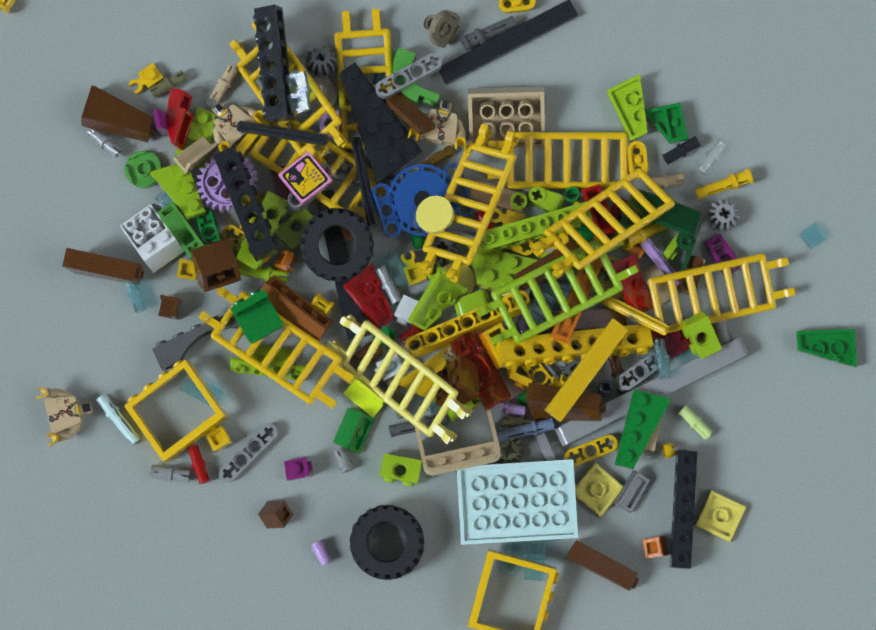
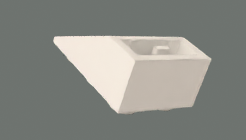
[120,204,184,273]

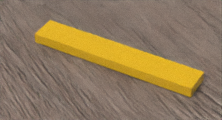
[545,318,628,422]

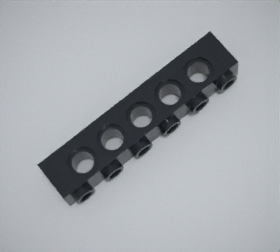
[253,4,295,123]
[213,146,279,262]
[669,450,698,569]

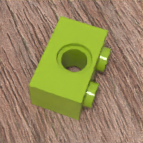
[276,209,314,252]
[682,311,722,359]
[379,453,422,487]

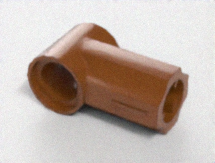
[679,255,706,295]

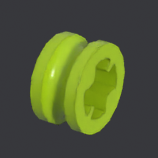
[510,192,527,211]

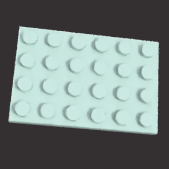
[457,459,579,545]

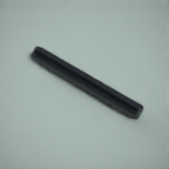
[237,121,328,146]
[351,137,378,227]

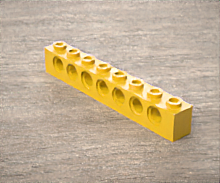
[496,324,654,369]

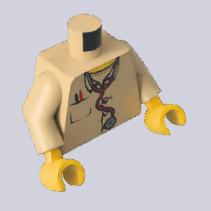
[408,101,466,150]
[212,103,264,152]
[35,387,93,447]

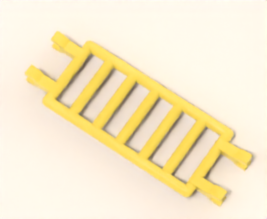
[326,315,473,444]

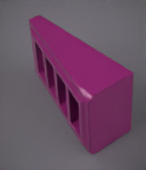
[153,109,169,136]
[704,233,740,277]

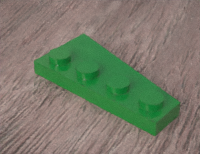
[614,389,671,470]

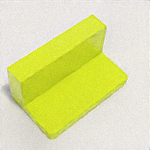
[343,377,385,418]

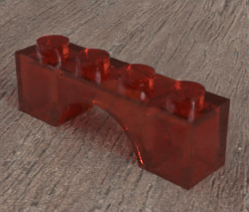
[449,330,512,411]

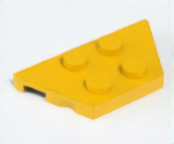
[399,341,461,403]

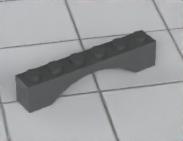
[152,310,240,371]

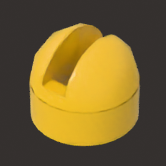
[662,443,677,459]

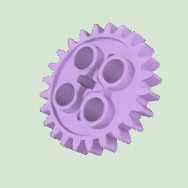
[196,157,259,213]

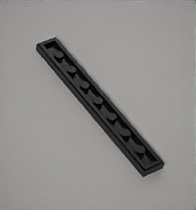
[438,0,578,85]
[316,189,367,341]

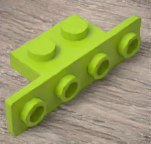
[230,345,306,381]

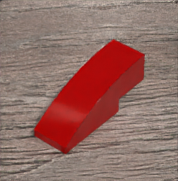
[167,88,194,150]
[581,184,617,235]

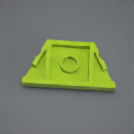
[468,246,538,294]

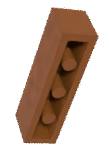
[260,275,334,341]

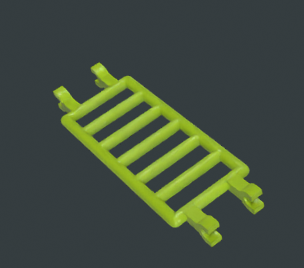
[476,239,639,345]

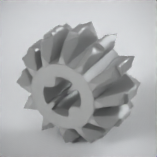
[707,199,740,231]

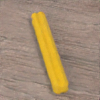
[601,296,670,336]

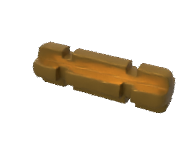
[419,145,454,171]

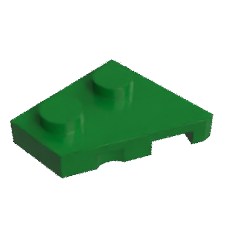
[645,102,688,144]

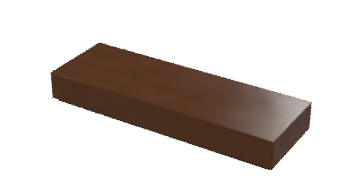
[386,92,436,135]

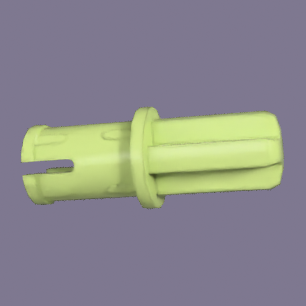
[678,405,713,440]

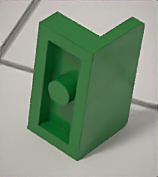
[333,408,375,454]

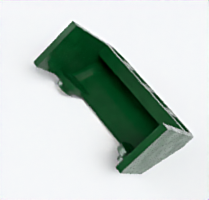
[615,189,703,271]

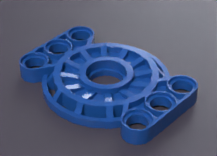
[372,163,472,238]

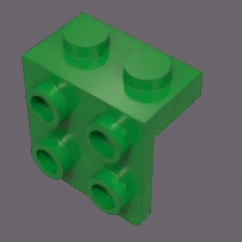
[230,289,283,344]

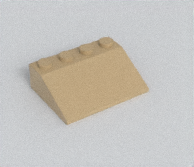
[468,86,545,148]

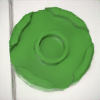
[125,150,163,189]

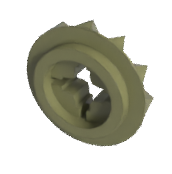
[497,438,524,464]

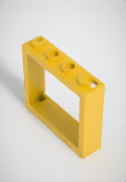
[124,360,229,462]
[468,549,559,630]

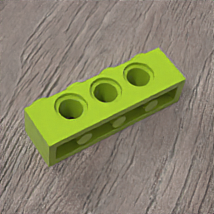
[235,191,288,271]

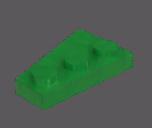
[796,329,857,368]

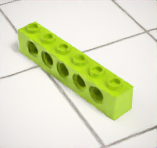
[476,201,593,256]

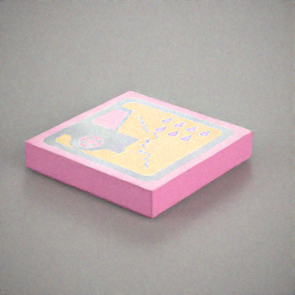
[278,151,333,205]

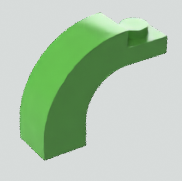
[393,47,440,106]
[157,202,204,262]

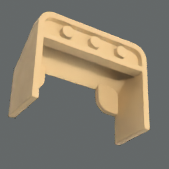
[415,410,501,475]

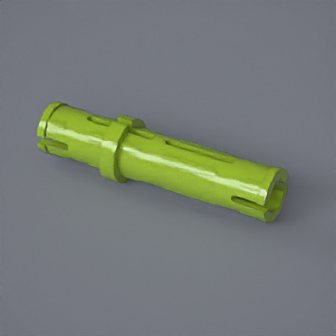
[238,264,289,283]

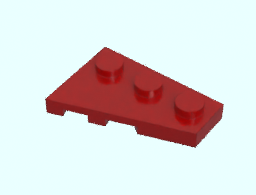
[602,254,654,312]
[343,263,394,330]

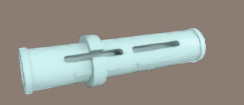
[96,393,141,446]

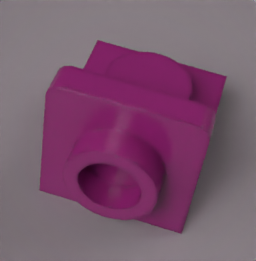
[284,457,313,481]

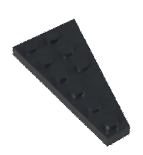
[339,62,423,184]

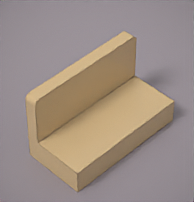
[174,136,218,174]

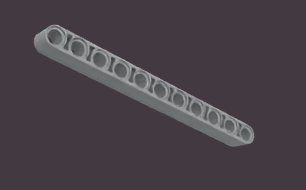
[555,337,750,447]

